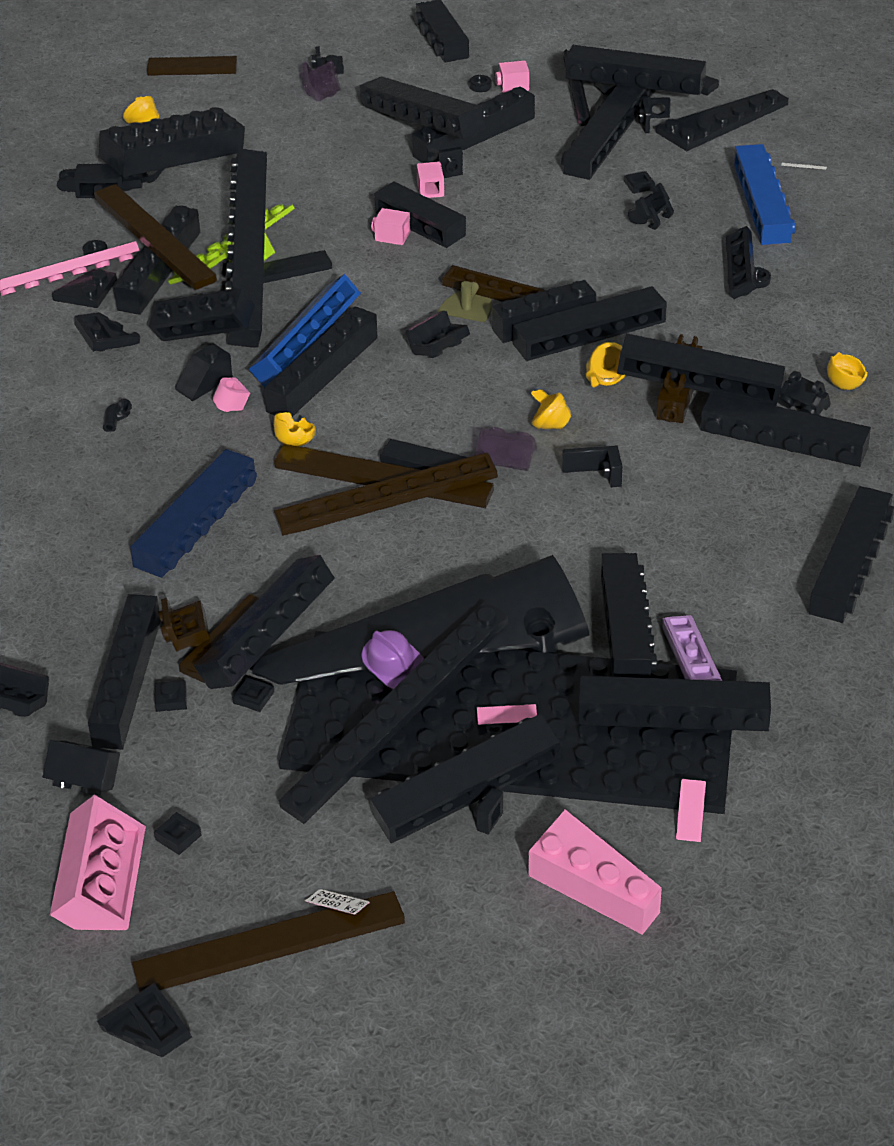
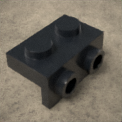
[406,311,470,358]
[0,663,49,717]

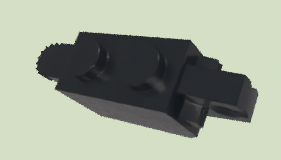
[57,164,143,198]

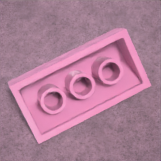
[50,795,146,930]

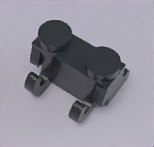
[628,183,674,230]
[778,370,831,415]

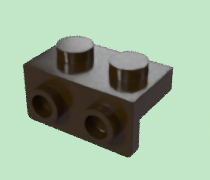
[158,597,210,652]

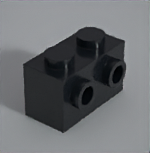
[42,740,120,796]

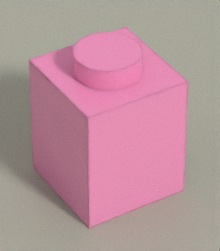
[495,61,529,93]
[417,162,444,198]
[371,208,410,245]

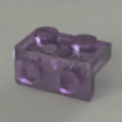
[301,60,341,101]
[474,427,538,471]

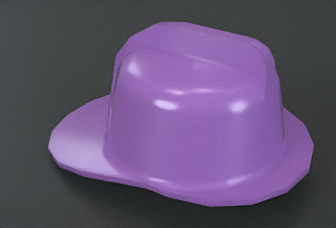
[362,630,424,689]

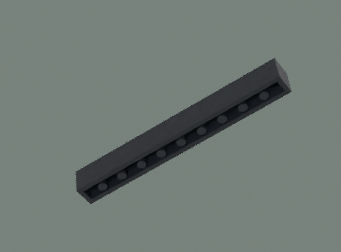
[223,148,267,348]

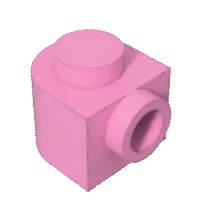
[213,378,250,412]

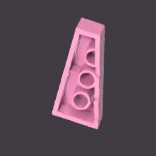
[529,809,662,935]

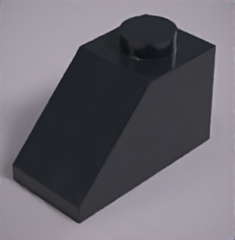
[175,343,233,401]

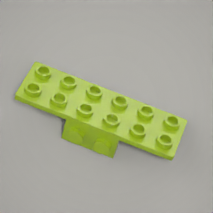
[168,204,295,284]

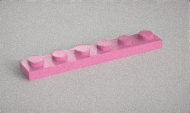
[0,241,139,296]

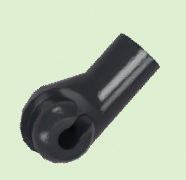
[103,399,132,432]

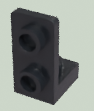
[562,445,623,488]

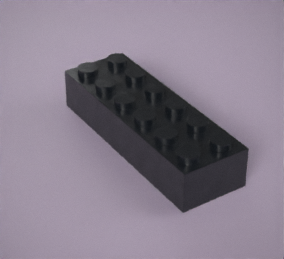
[98,107,245,177]

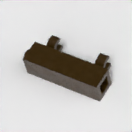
[657,334,703,423]

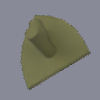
[437,281,492,323]

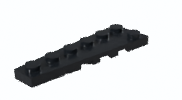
[656,89,789,152]

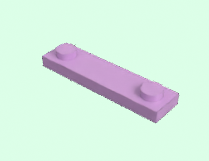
[662,615,722,681]

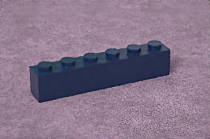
[130,449,257,578]

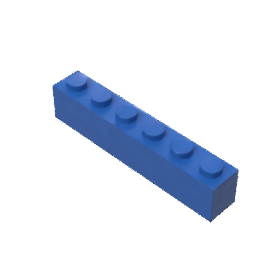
[734,144,795,245]
[249,274,361,387]

